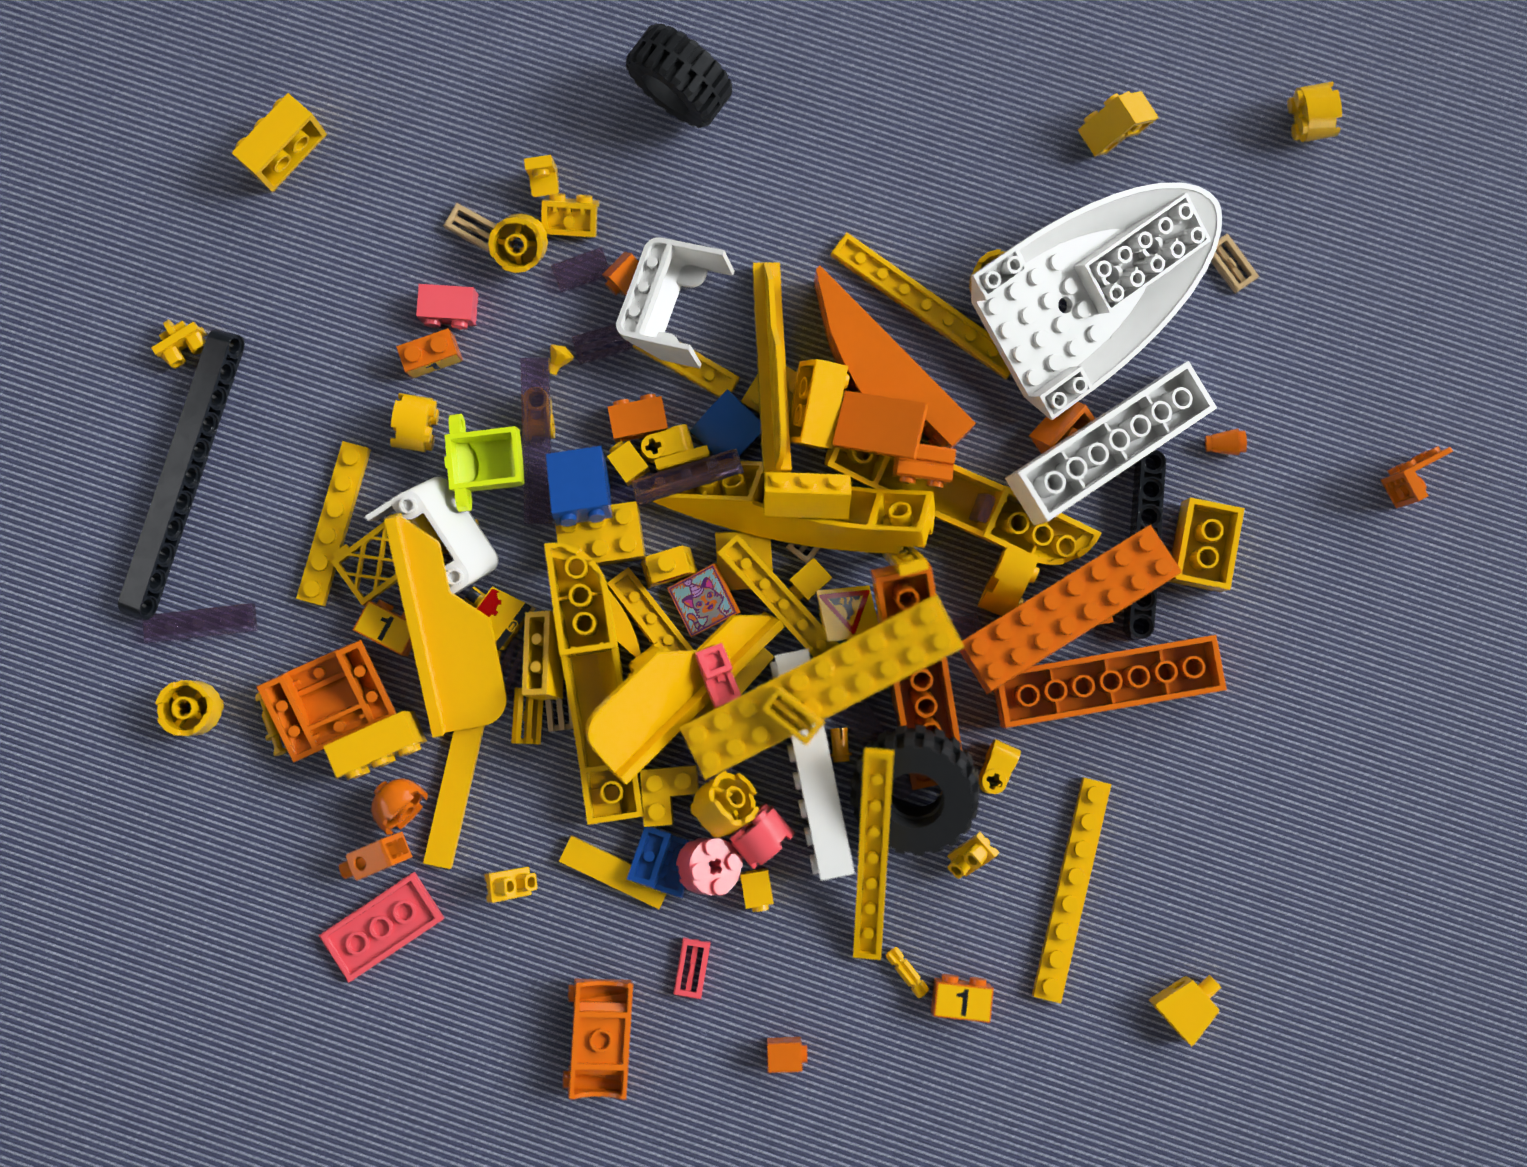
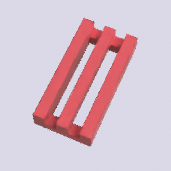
[673,937,711,999]

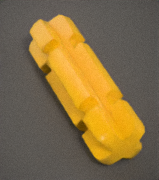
[886,947,929,998]

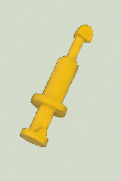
[255,693,288,756]

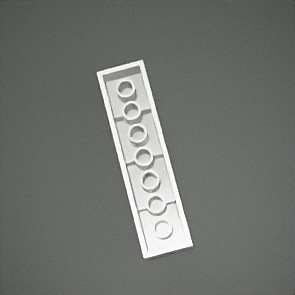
[1005,361,1217,526]
[770,649,855,881]

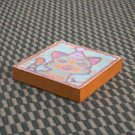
[667,563,741,637]

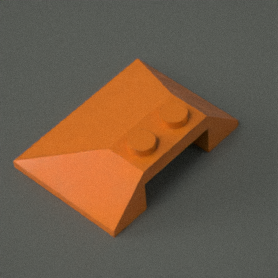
[257,640,397,763]

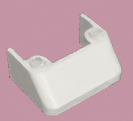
[616,237,735,369]
[365,477,499,595]

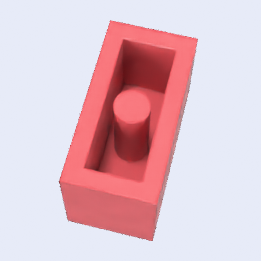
[416,284,478,329]

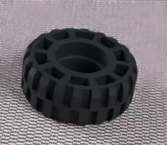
[850,725,979,855]

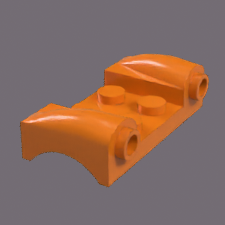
[562,978,633,1100]

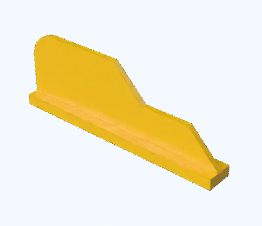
[752,262,792,473]
[384,513,507,737]
[586,611,785,784]

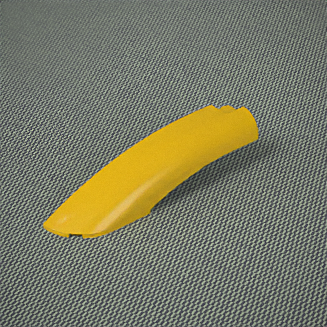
[824,446,1102,565]
[648,460,935,554]
[544,543,643,825]

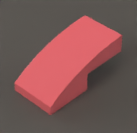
[695,643,742,709]

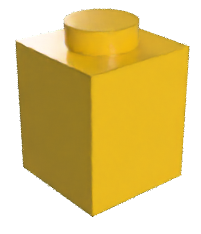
[607,440,650,487]
[789,558,832,602]
[740,868,774,912]

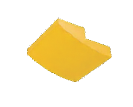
[715,531,773,590]

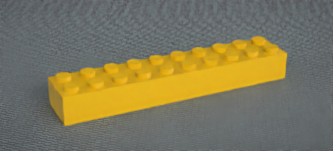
[680,595,965,779]

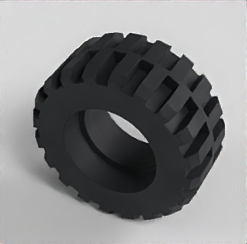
[626,23,732,128]

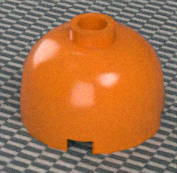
[371,778,428,835]

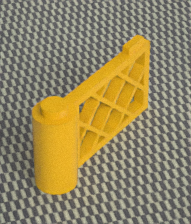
[331,513,446,606]

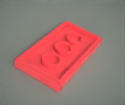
[319,872,445,983]

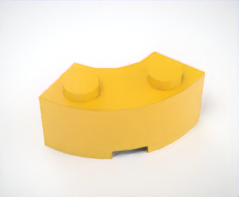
[978,546,1040,616]

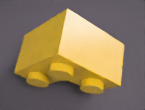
[1078,91,1159,157]
[640,765,699,827]

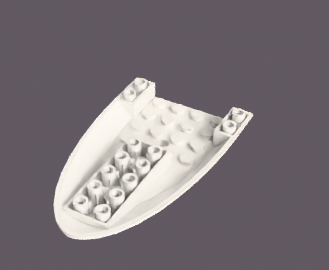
[971,183,1222,420]

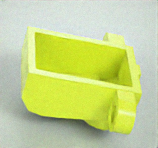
[444,414,525,512]

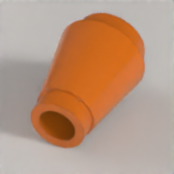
[1205,428,1247,456]

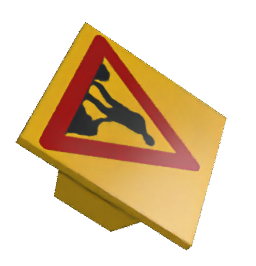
[816,585,879,642]

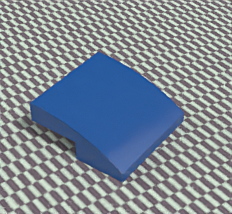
[690,389,761,461]
[627,827,689,899]

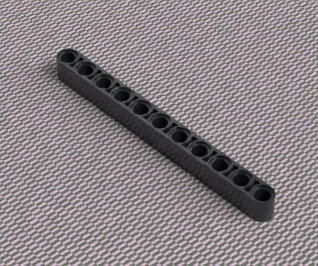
[118,329,245,620]

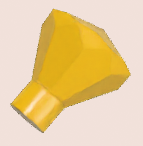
[547,344,575,375]

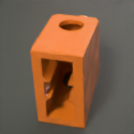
[339,832,413,881]

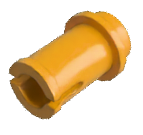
[830,728,852,763]

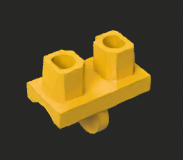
[151,319,207,369]
[947,832,999,879]
[484,867,537,903]

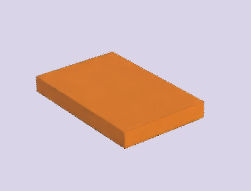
[833,391,928,460]

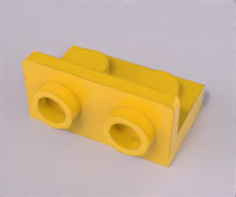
[541,193,599,237]

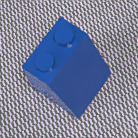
[546,446,612,527]

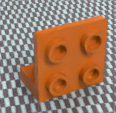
[1380,446,1453,509]

